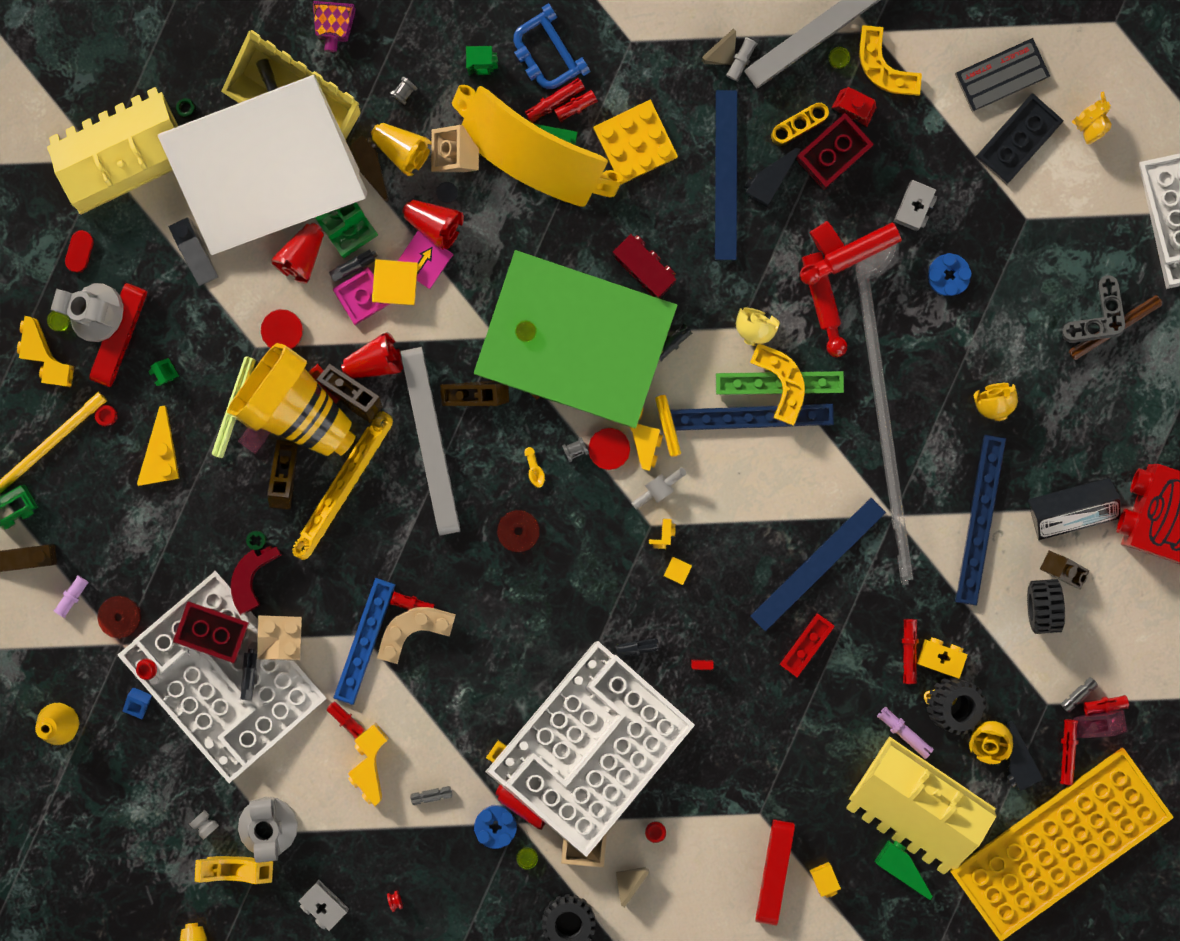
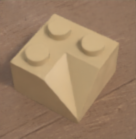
[257,616,302,661]
[561,833,607,867]

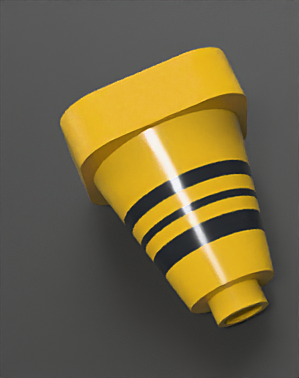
[227,343,356,456]

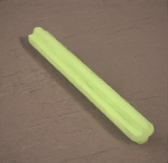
[212,357,256,458]

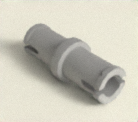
[726,37,758,82]

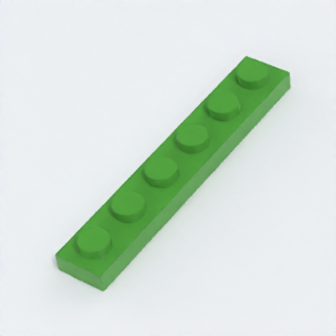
[716,371,844,395]

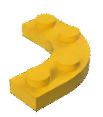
[859,25,922,96]
[750,344,805,426]

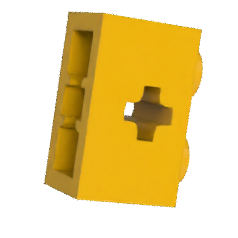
[917,637,968,679]

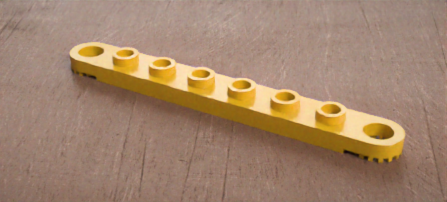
[292,411,393,560]

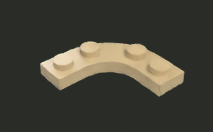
[377,607,456,664]

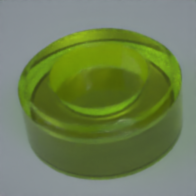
[828,47,850,69]
[47,311,70,331]
[515,320,537,342]
[517,847,538,869]

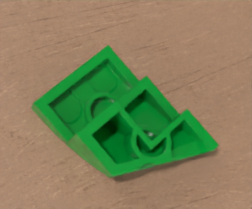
[314,202,378,259]

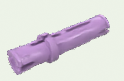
[877,707,934,759]

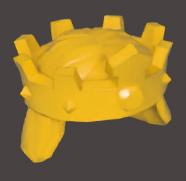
[1072,92,1112,145]

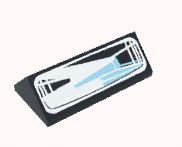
[1027,478,1121,540]

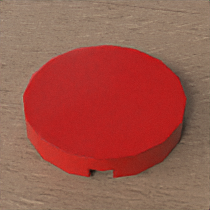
[261,309,303,349]
[588,428,630,470]

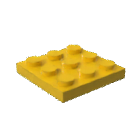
[593,99,678,185]

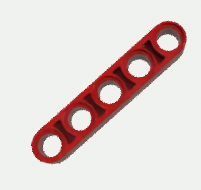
[89,283,147,387]
[755,819,795,926]

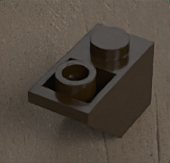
[1040,550,1090,590]

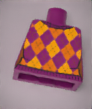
[313,1,356,52]

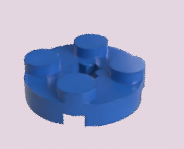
[928,253,972,296]
[474,805,517,848]

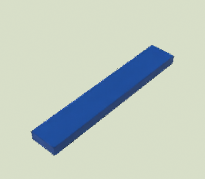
[333,578,396,705]

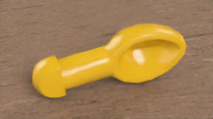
[525,447,545,488]

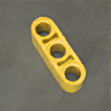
[771,103,829,146]

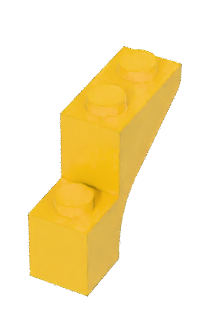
[17,316,74,387]
[629,408,663,471]
[348,723,389,806]

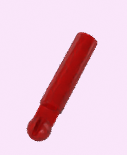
[800,222,902,285]
[801,252,847,357]

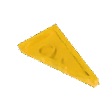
[137,406,179,486]

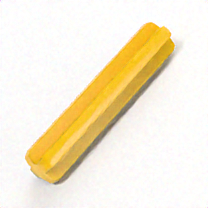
[655,394,681,457]

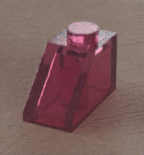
[1074,710,1127,738]

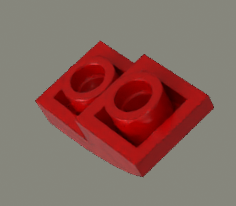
[809,221,844,256]

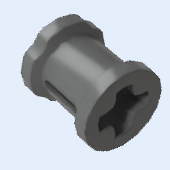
[390,77,418,105]
[562,437,589,463]

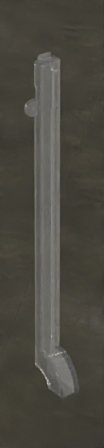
[855,244,913,585]

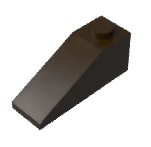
[349,135,389,203]
[316,364,383,423]
[440,381,510,406]
[267,440,298,510]
[0,544,57,572]

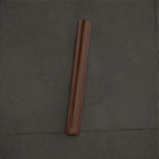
[1069,295,1162,360]

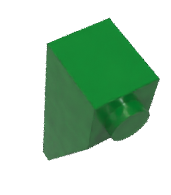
[875,840,933,900]

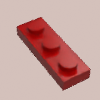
[780,613,835,677]

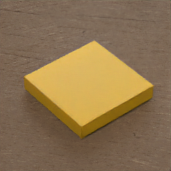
[372,259,418,306]

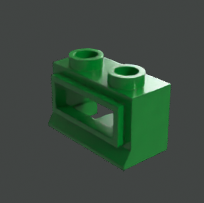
[466,46,498,76]
[0,485,38,530]

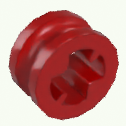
[387,891,403,912]

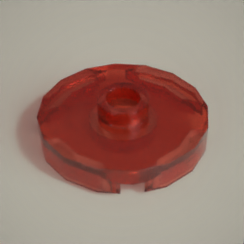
[497,510,540,552]
[97,596,141,638]

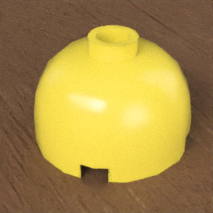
[736,307,780,346]

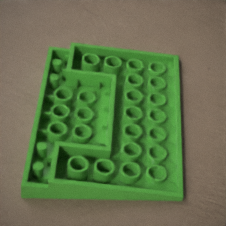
[473,250,677,429]

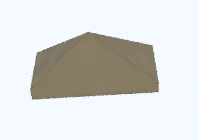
[701,28,736,65]
[616,867,649,908]

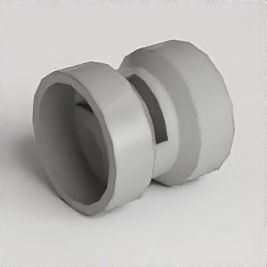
[189,810,219,840]

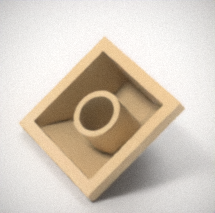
[431,125,479,172]

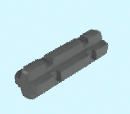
[1061,677,1098,712]
[410,786,452,805]

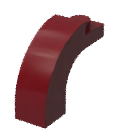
[231,546,282,616]

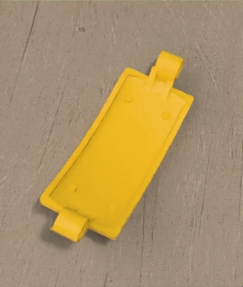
[452,85,623,207]

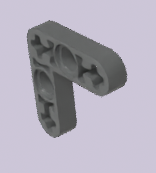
[1062,275,1125,343]

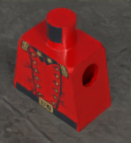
[831,87,876,127]

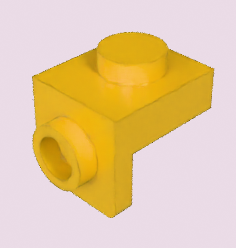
[649,519,675,549]

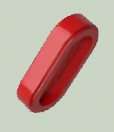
[65,230,94,272]

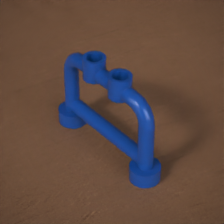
[513,3,591,89]

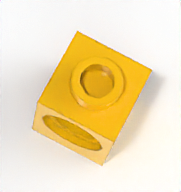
[809,862,841,898]

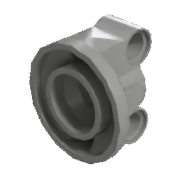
[50,283,123,342]
[238,797,298,863]

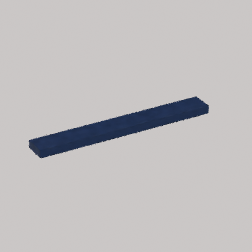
[715,90,737,260]
[670,404,834,431]
[955,435,1006,606]
[750,497,886,631]

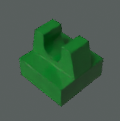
[148,358,179,386]

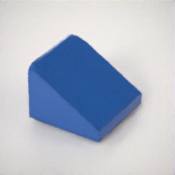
[123,688,152,719]

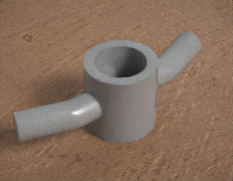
[632,468,686,510]

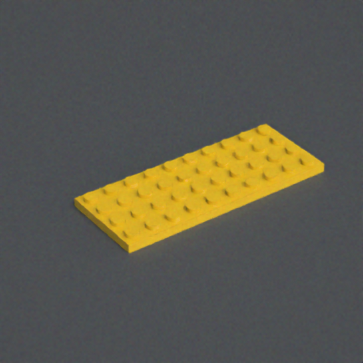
[950,748,1174,941]

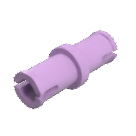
[53,575,89,618]

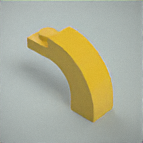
[195,856,273,884]

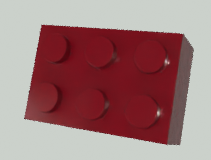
[796,113,874,190]
[612,234,676,299]
[173,601,250,664]

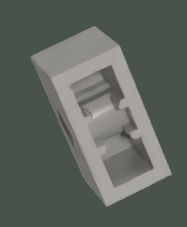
[893,180,937,231]
[299,880,349,931]

